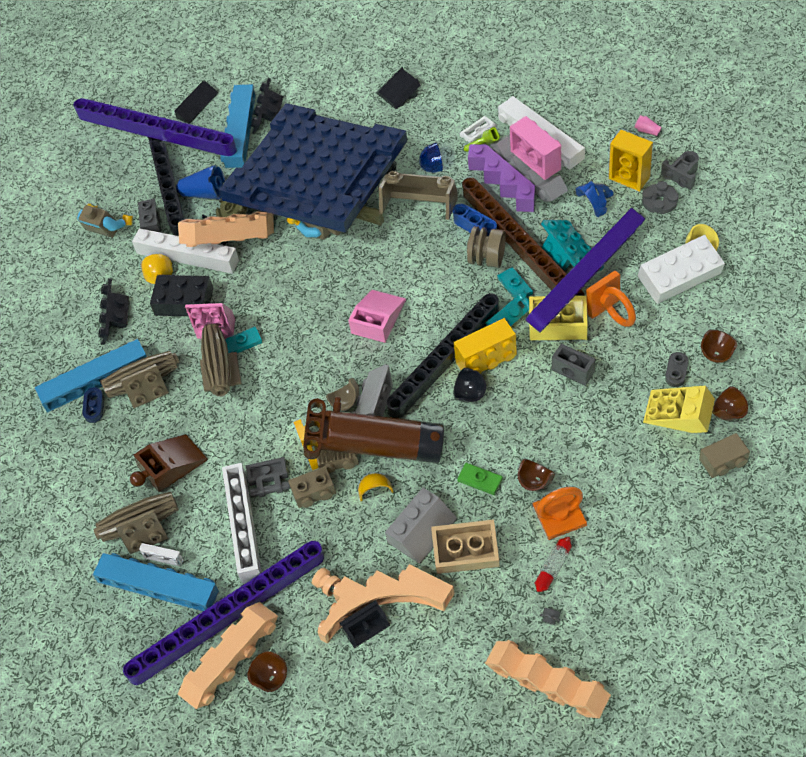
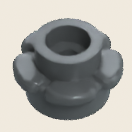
[540,608,561,625]

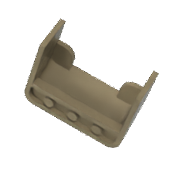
[379,171,458,220]

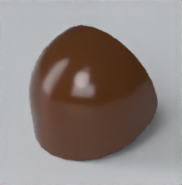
[701,329,738,363]
[712,386,748,421]
[517,458,556,491]
[248,651,287,692]

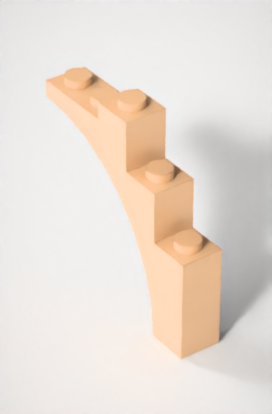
[318,564,454,644]

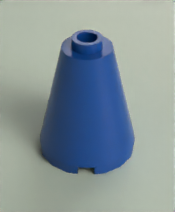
[176,165,225,200]

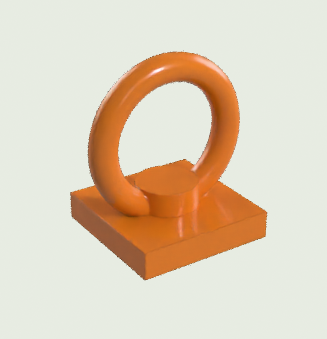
[586,271,636,327]
[533,487,587,540]

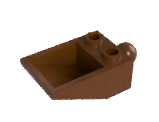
[130,434,208,492]

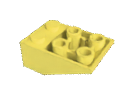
[643,385,715,433]

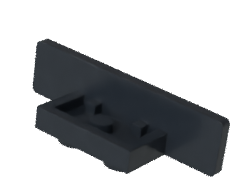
[250,78,283,134]
[98,278,129,345]

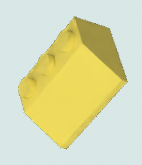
[529,296,587,340]

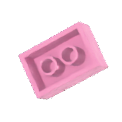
[510,116,562,180]

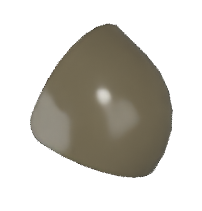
[326,378,359,411]

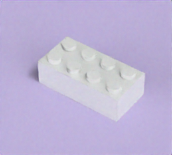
[638,235,725,304]

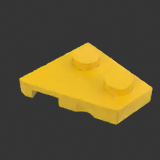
[294,419,319,470]

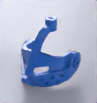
[575,181,614,217]

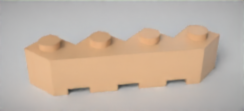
[178,211,274,247]
[178,602,278,709]
[485,640,611,719]

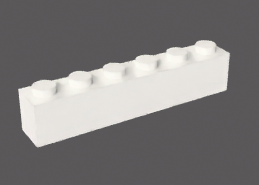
[498,96,585,169]
[132,228,239,274]
[222,463,262,584]

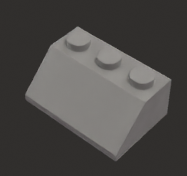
[353,364,393,417]
[385,488,457,564]

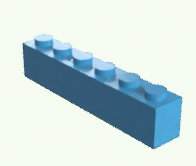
[220,84,256,168]
[35,339,147,413]
[93,553,219,611]

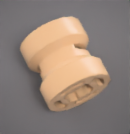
[312,567,341,596]

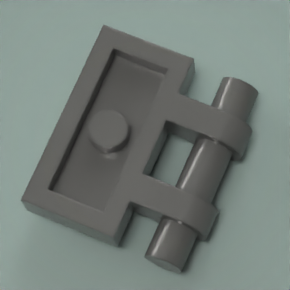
[245,457,290,498]

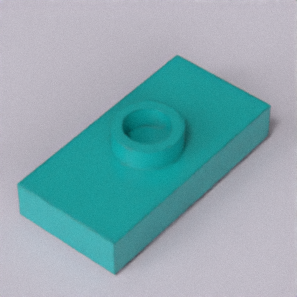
[497,267,533,298]
[225,326,263,354]

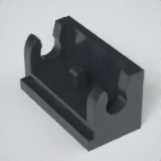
[340,600,390,649]

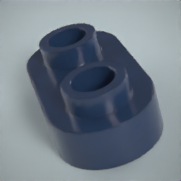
[82,387,104,423]

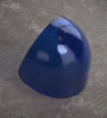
[419,142,443,173]

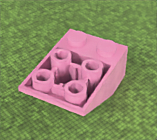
[348,290,406,343]
[185,303,235,339]

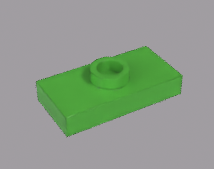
[457,463,503,495]

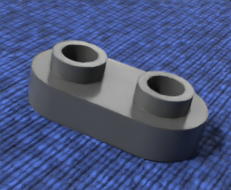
[665,352,688,387]

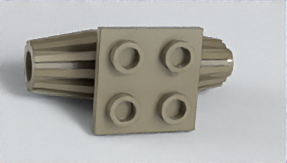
[200,324,242,397]
[101,351,180,408]
[93,492,179,554]

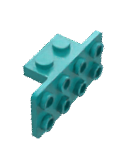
[541,220,604,272]

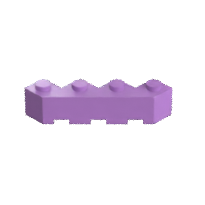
[468,144,535,212]

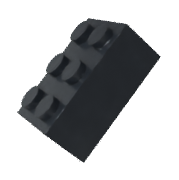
[150,275,214,317]

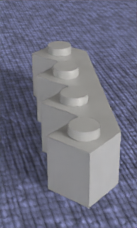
[490,134,568,202]

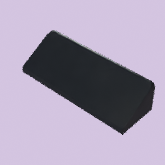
[174,80,218,124]

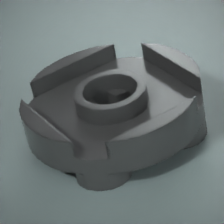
[642,181,678,214]

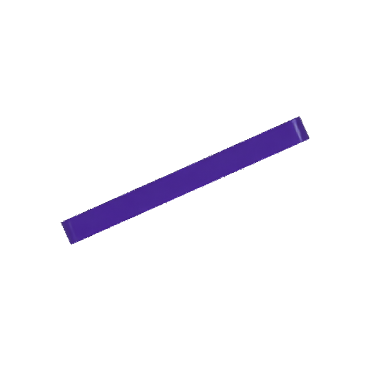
[73,98,237,156]
[525,207,646,333]
[123,541,324,685]

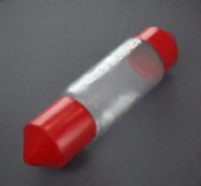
[534,537,572,592]

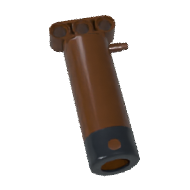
[303,397,444,463]

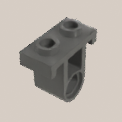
[661,151,699,190]

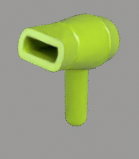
[463,127,500,152]

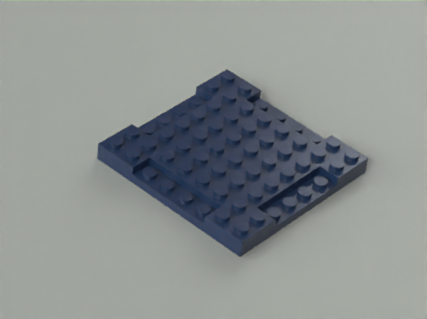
[219,103,407,233]

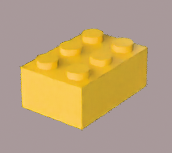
[609,130,653,192]
[454,318,517,374]

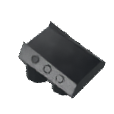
[376,67,421,109]

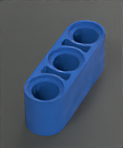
[453,204,497,236]

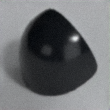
[453,368,486,403]

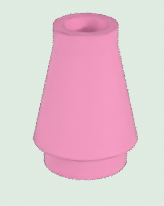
[635,115,662,136]

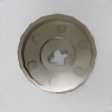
[467,226,506,268]

